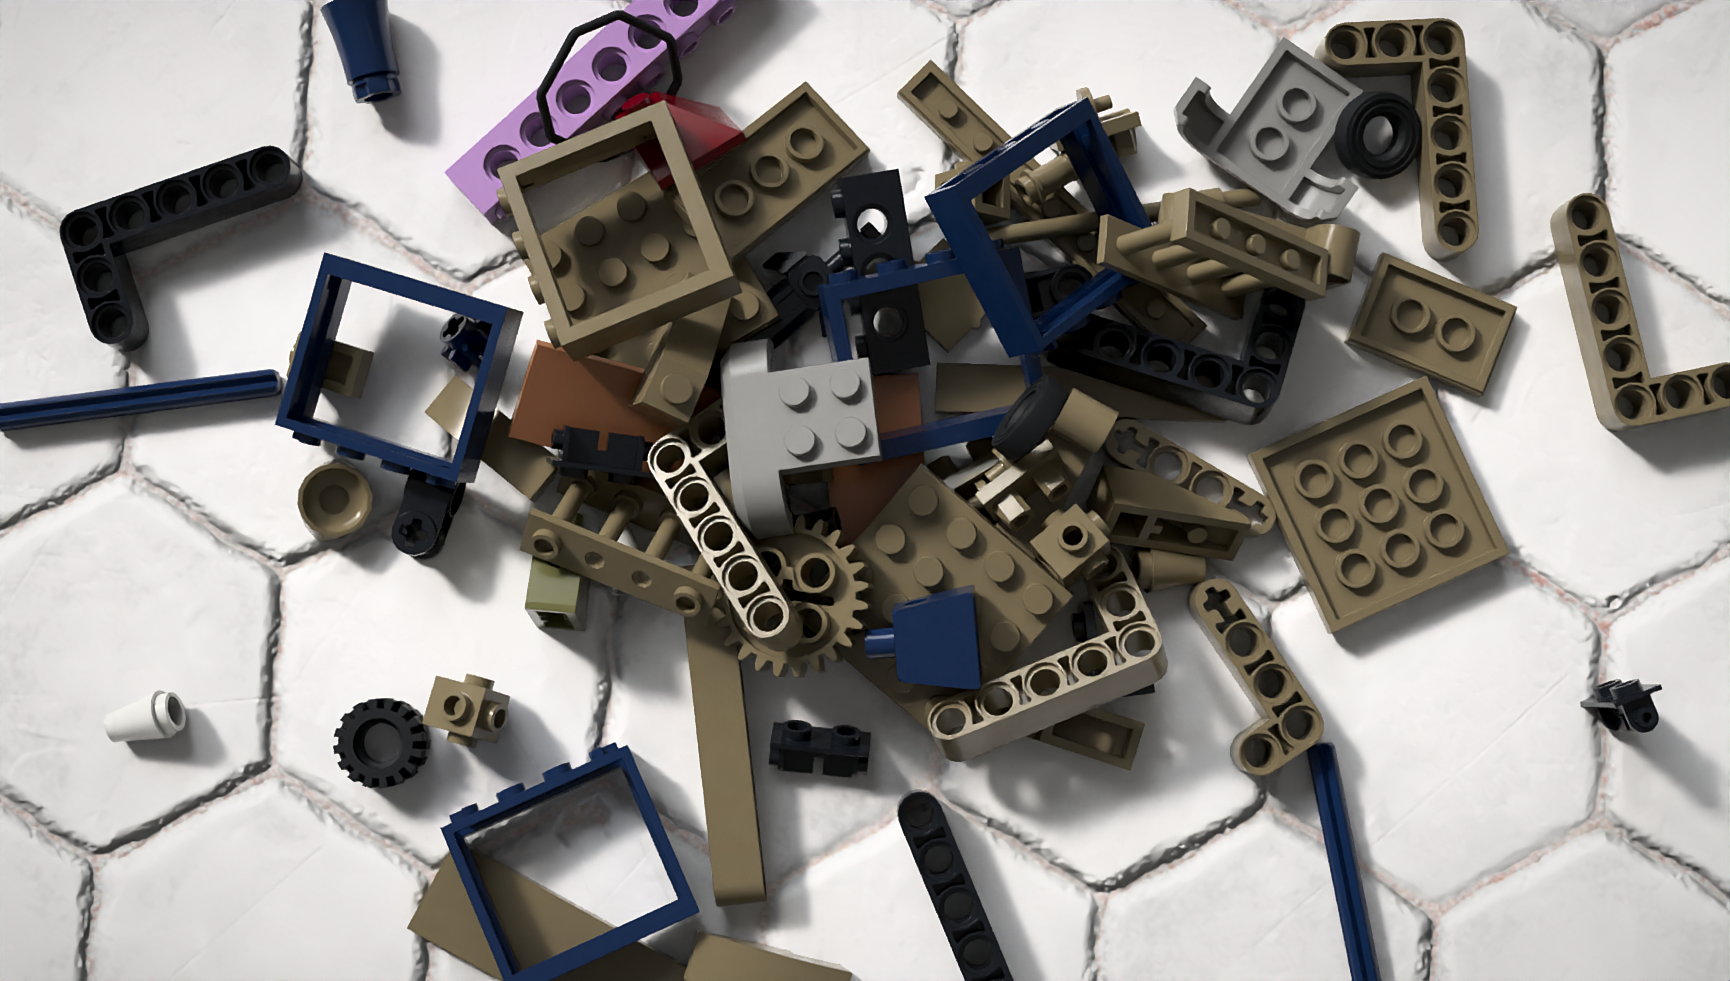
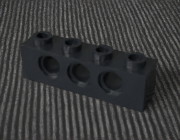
[830,168,931,375]

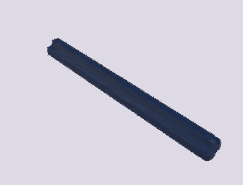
[0,369,282,432]
[1307,742,1382,981]

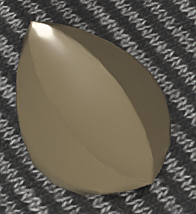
[297,458,373,542]

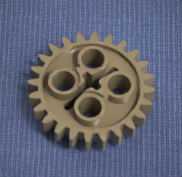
[714,514,874,678]

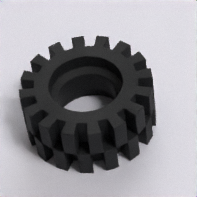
[333,698,431,789]

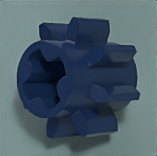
[440,313,492,372]

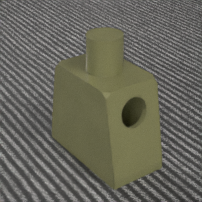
[524,513,591,631]

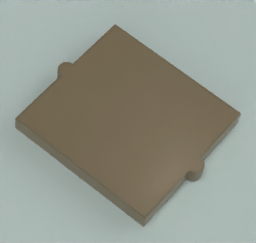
[914,238,986,353]

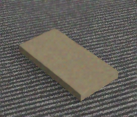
[663,81,871,266]

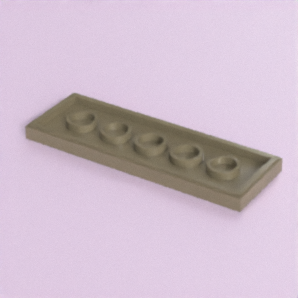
[407,845,687,981]

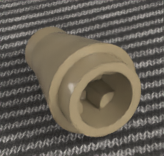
[1129,547,1206,593]

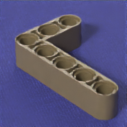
[1314,18,1479,262]
[1550,193,1730,432]
[995,388,1119,559]
[648,397,803,652]
[928,544,1168,762]

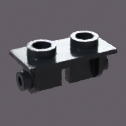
[546,425,653,485]
[1580,679,1662,733]
[769,720,871,779]

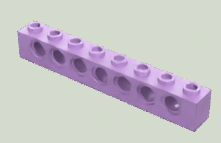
[444,0,739,225]

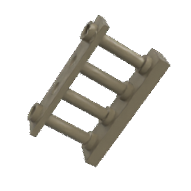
[1097,187,1328,320]
[520,470,737,626]

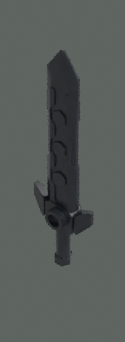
[704,222,880,390]

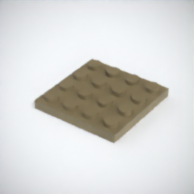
[524,172,781,369]
[1246,375,1510,634]
[803,463,1073,735]

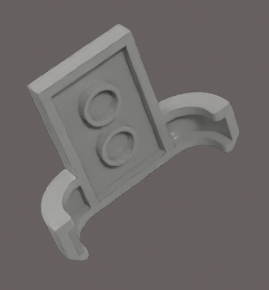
[1173,37,1363,223]
[720,338,883,539]

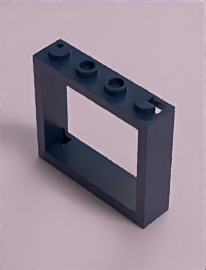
[924,97,1152,359]
[817,238,1043,466]
[275,252,524,490]
[440,742,700,981]

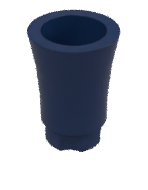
[320,0,402,104]

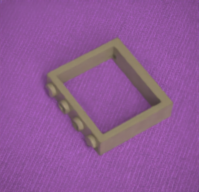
[496,100,743,362]

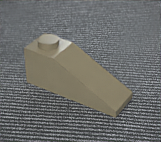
[628,272,732,428]
[1086,465,1252,561]

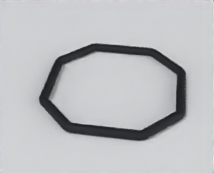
[536,10,683,163]

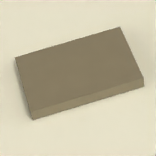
[1344,252,1518,398]

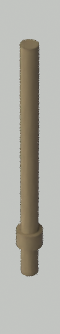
[986,187,1260,245]

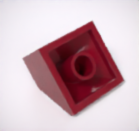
[614,91,747,190]

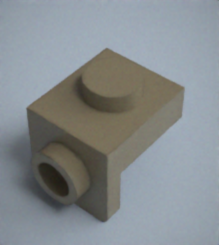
[286,332,375,399]

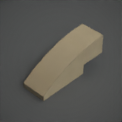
[425,375,559,502]
[993,691,1145,771]
[684,929,852,981]

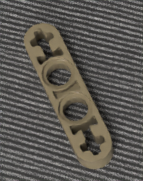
[1103,419,1276,538]

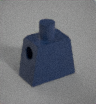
[865,585,983,689]

